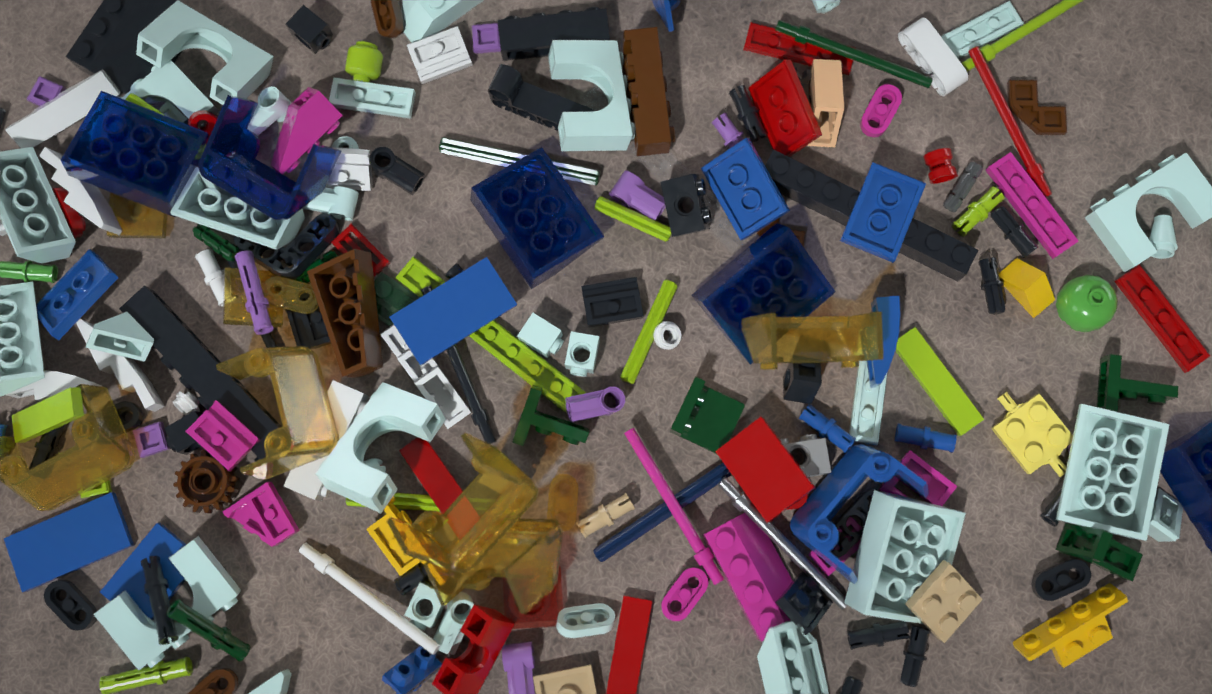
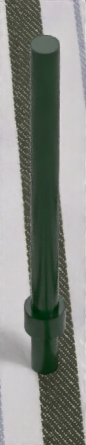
[775,20,933,89]

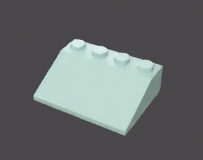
[0,282,45,397]
[1056,404,1169,541]
[844,490,966,624]

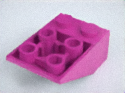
[270,87,343,174]

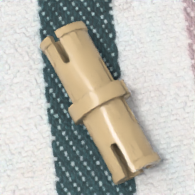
[576,493,635,538]

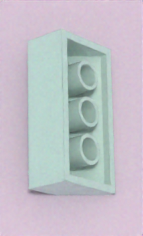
[0,147,76,263]
[170,167,305,250]

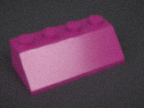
[702,512,793,642]

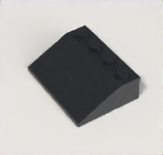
[65,0,184,95]

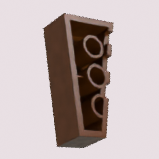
[622,27,675,157]
[307,249,383,378]

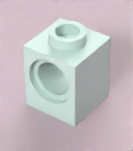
[517,313,564,358]
[565,331,600,377]
[404,582,450,630]

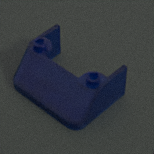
[198,95,341,220]

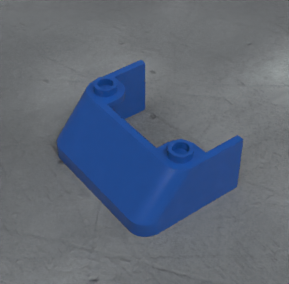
[790,445,929,584]

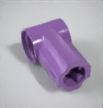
[609,171,666,221]
[565,387,625,422]
[502,641,535,694]

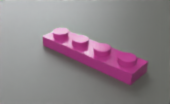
[985,152,1079,259]

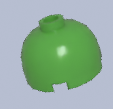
[1056,275,1118,332]

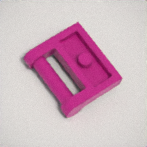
[878,450,957,506]

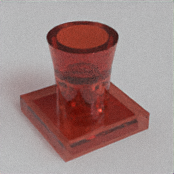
[502,567,563,629]

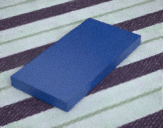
[389,257,517,366]
[3,492,135,592]

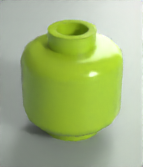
[345,41,383,83]

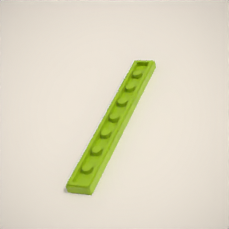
[395,257,586,414]

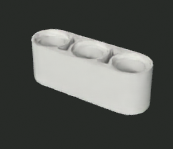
[898,18,968,96]

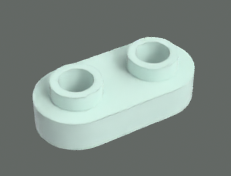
[556,603,615,638]

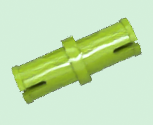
[952,186,1005,237]

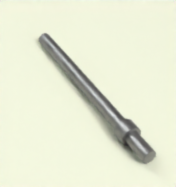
[717,477,847,609]

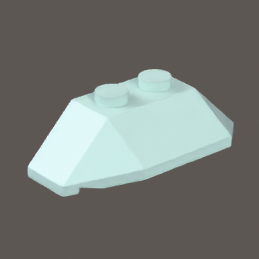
[401,0,484,43]
[757,620,829,694]

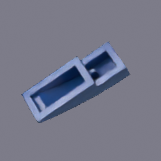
[863,295,900,388]

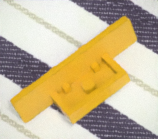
[366,496,447,585]
[1013,583,1128,668]

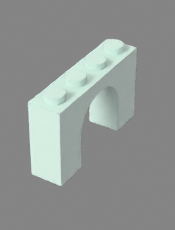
[136,0,274,111]
[548,40,635,151]
[84,60,220,184]
[1085,153,1212,272]
[316,382,446,513]
[94,536,241,670]

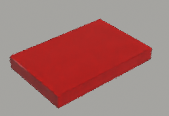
[748,60,822,157]
[715,416,816,523]

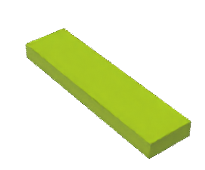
[896,327,984,436]
[12,387,84,443]

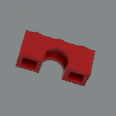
[432,604,515,694]

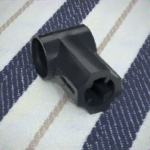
[370,147,425,195]

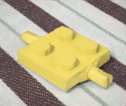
[991,392,1073,477]

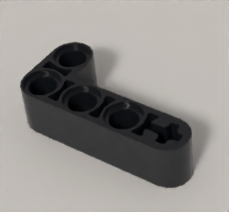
[488,64,594,131]

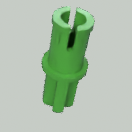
[0,260,58,283]

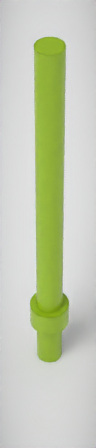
[961,0,1084,72]

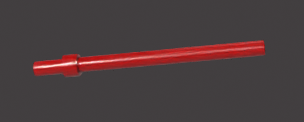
[968,46,1052,197]

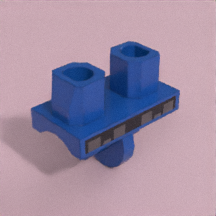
[382,646,442,694]

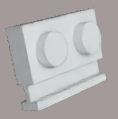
[407,26,472,84]
[312,146,373,191]

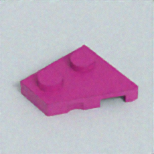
[223,482,300,547]

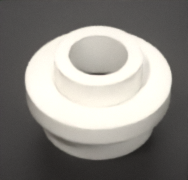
[654,321,681,350]
[173,391,200,416]

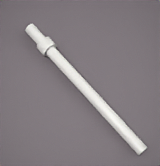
[299,543,440,655]

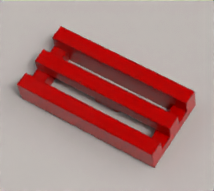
[331,223,390,277]

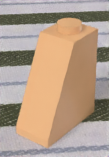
[808,59,844,147]

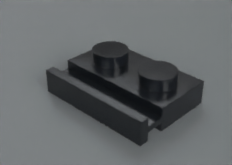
[581,277,644,328]
[283,289,331,354]
[775,571,833,636]

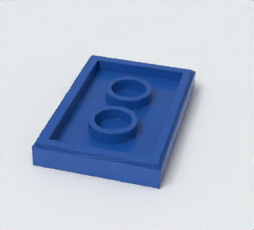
[701,138,790,240]
[840,162,926,263]
[36,249,119,340]
[100,523,186,620]

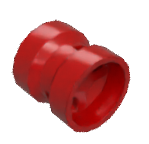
[923,148,958,184]

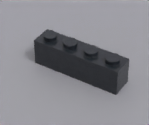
[498,7,610,61]

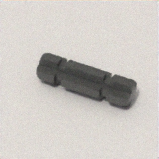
[943,161,983,212]

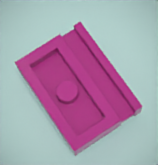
[186,400,260,471]

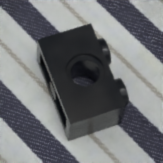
[660,174,712,237]

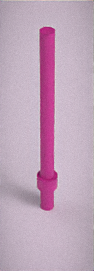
[624,428,724,585]

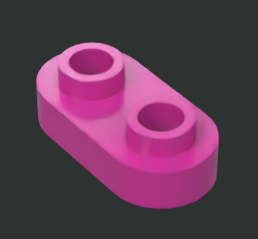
[860,84,902,137]
[661,568,708,621]

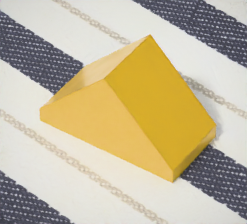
[999,258,1055,318]

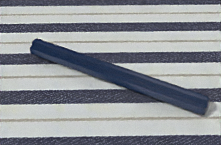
[593,463,732,562]

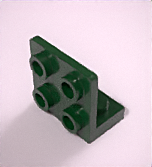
[670,376,745,454]

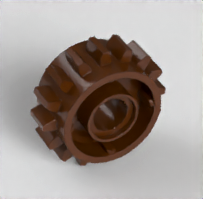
[173,450,240,514]

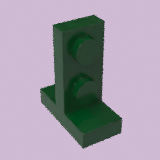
[1096,354,1179,412]
[512,385,590,446]
[1055,523,1143,582]

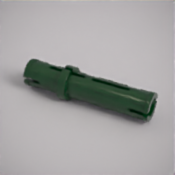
[167,599,251,662]

